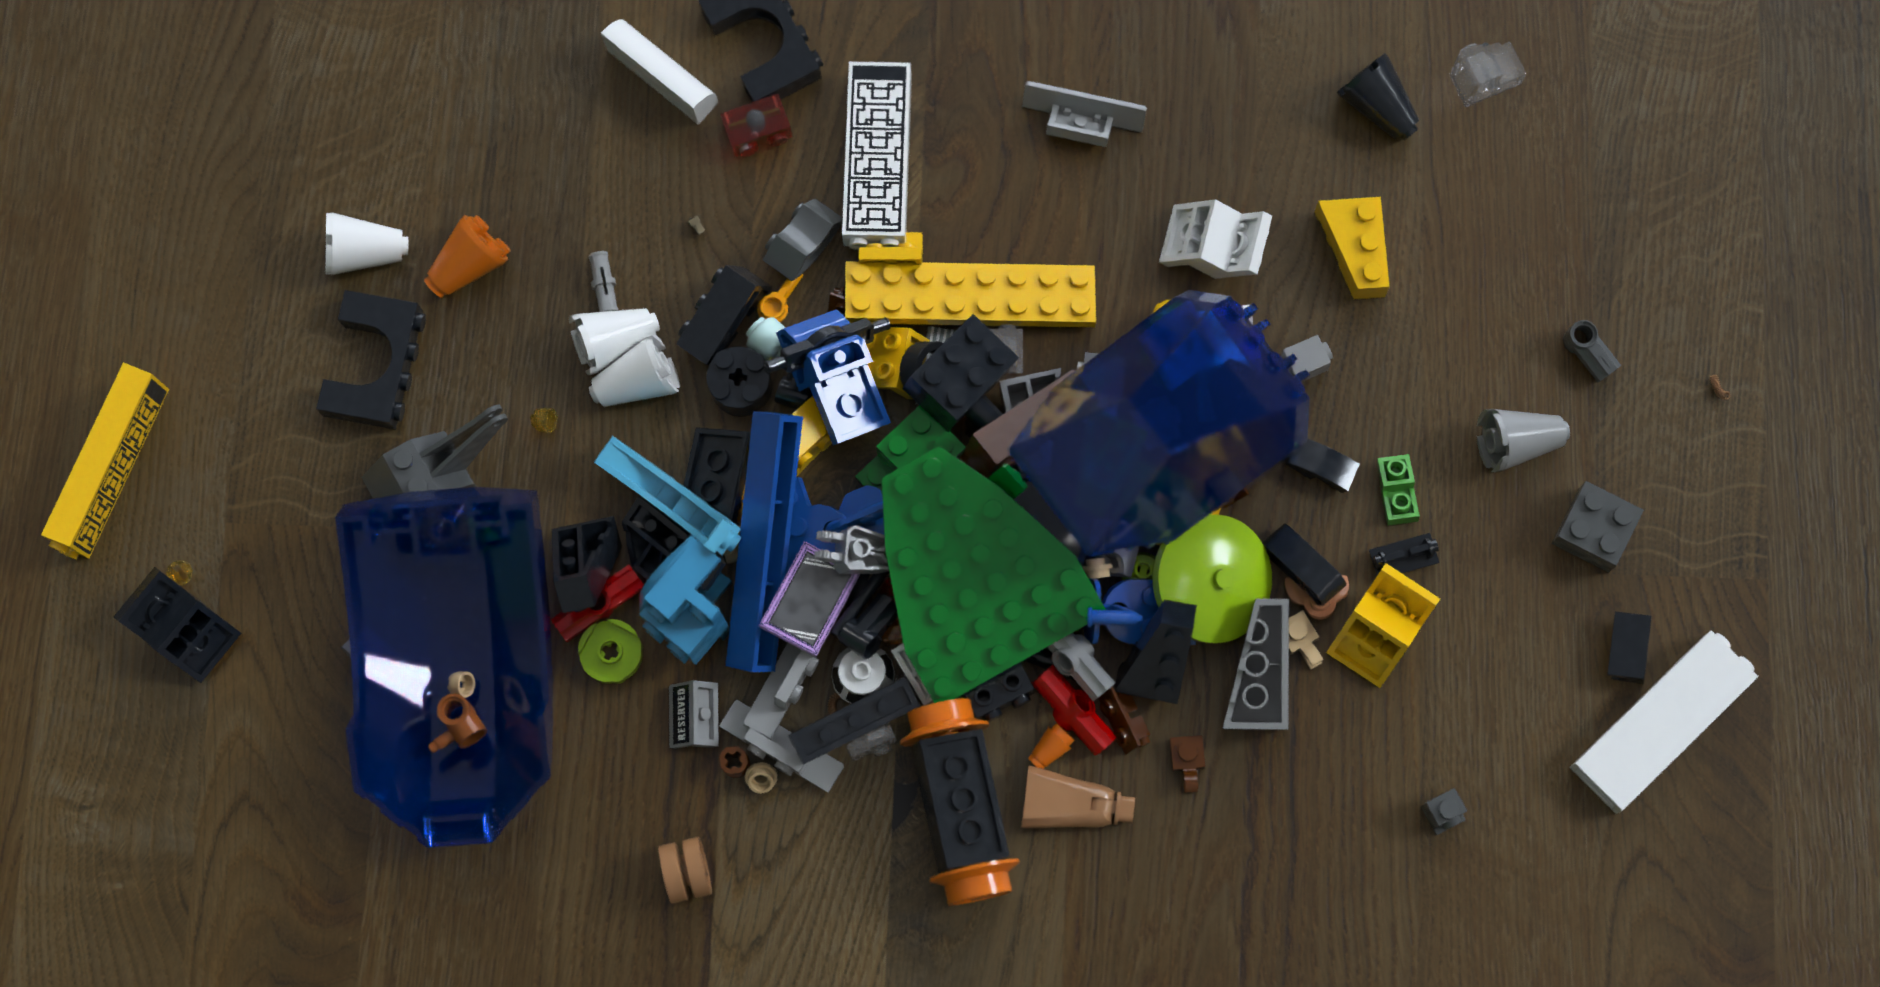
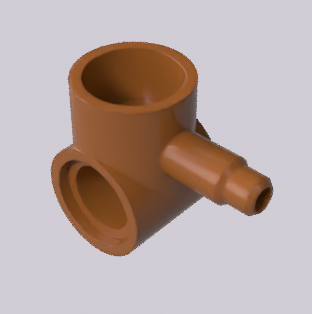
[428,694,488,753]

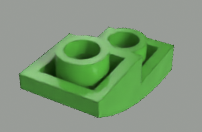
[1377,454,1420,526]

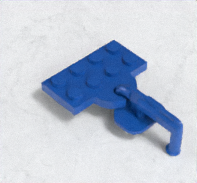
[742,477,885,575]

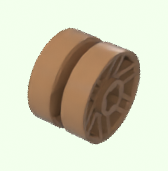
[659,836,712,904]

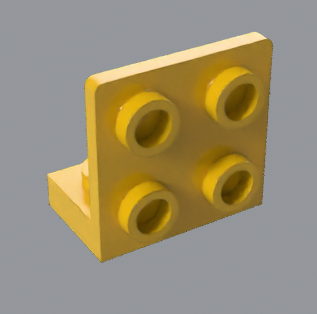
[866,327,930,399]

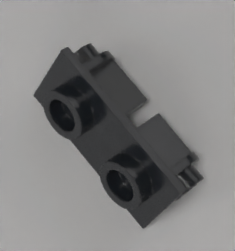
[1369,533,1440,575]

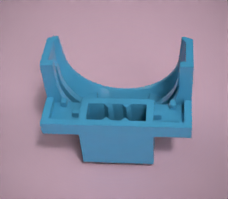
[639,536,732,665]

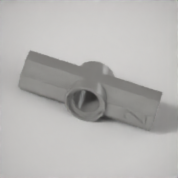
[1048,633,1115,701]

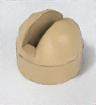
[447,671,475,697]

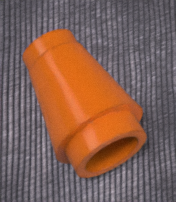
[1028,723,1075,769]

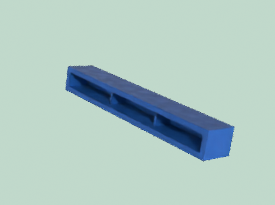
[726,411,803,672]

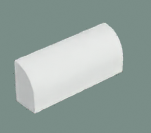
[601,19,718,125]

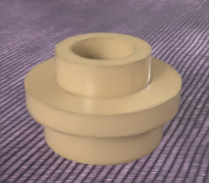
[1082,558,1113,579]
[745,762,777,793]

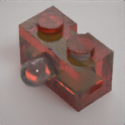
[720,94,793,157]

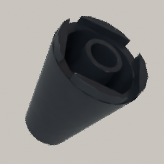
[1337,53,1419,140]

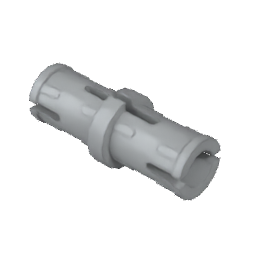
[588,251,619,312]

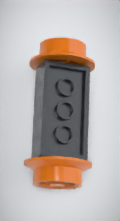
[900,699,1020,906]

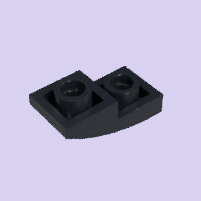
[1285,436,1359,493]

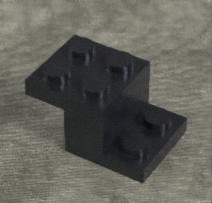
[113,567,242,683]

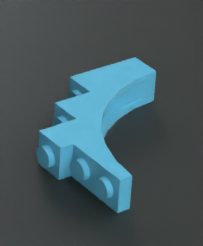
[594,435,741,555]

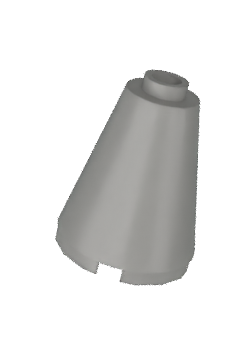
[1477,409,1570,473]

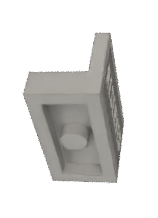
[669,680,719,749]

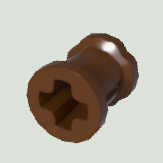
[719,746,750,778]

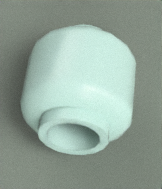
[746,317,785,361]

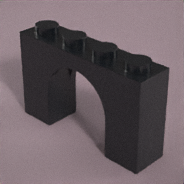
[698,0,823,112]
[316,290,426,430]

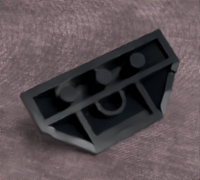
[622,496,726,594]

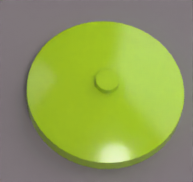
[1152,515,1272,643]

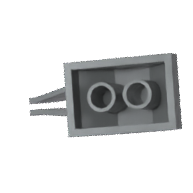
[361,405,508,534]

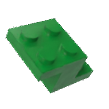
[855,405,966,491]

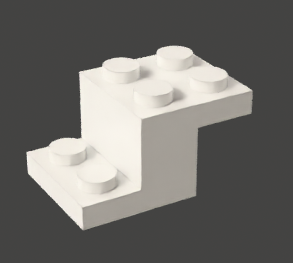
[1159,200,1272,279]

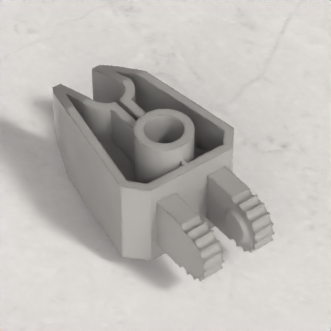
[814,525,889,574]

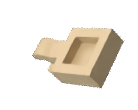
[1289,610,1323,669]

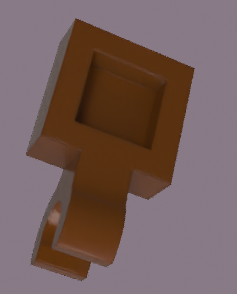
[1169,735,1206,793]

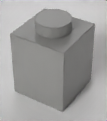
[1281,335,1333,385]

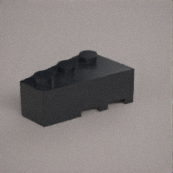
[1114,599,1197,704]

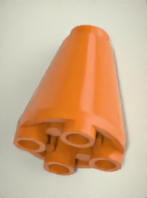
[424,215,511,298]

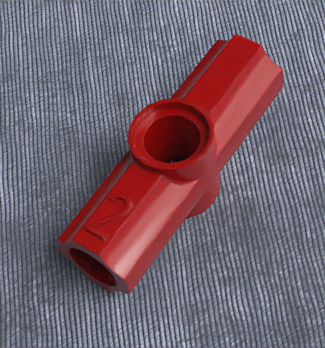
[551,564,644,643]
[1031,665,1117,756]

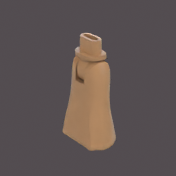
[1021,765,1135,828]

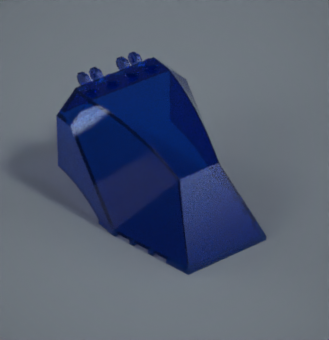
[1007,290,1310,557]

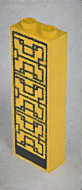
[41,362,169,560]

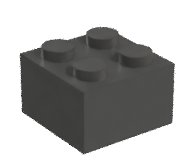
[1551,481,1644,573]

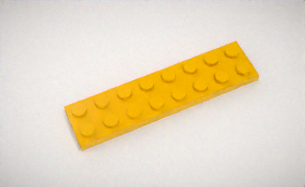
[845,261,1096,327]

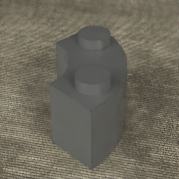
[763,198,843,281]

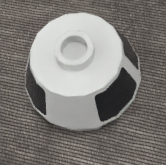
[831,648,895,704]

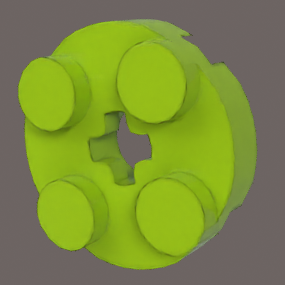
[578,619,643,684]

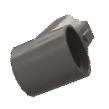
[1563,320,1621,383]

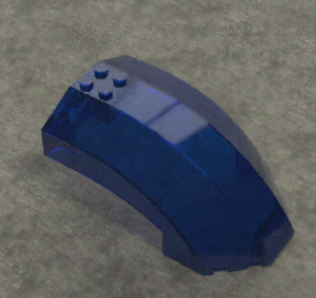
[335,487,553,848]

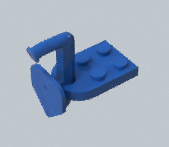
[1083,578,1196,645]

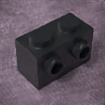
[963,662,1034,722]

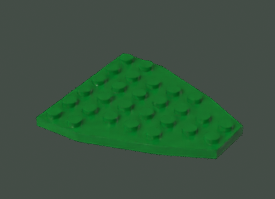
[882,446,1106,703]

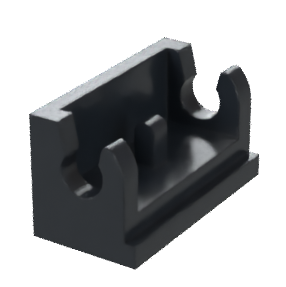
[1608,611,1651,684]

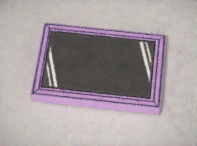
[759,541,860,657]

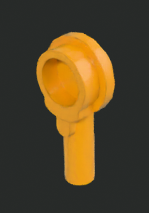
[757,274,804,323]

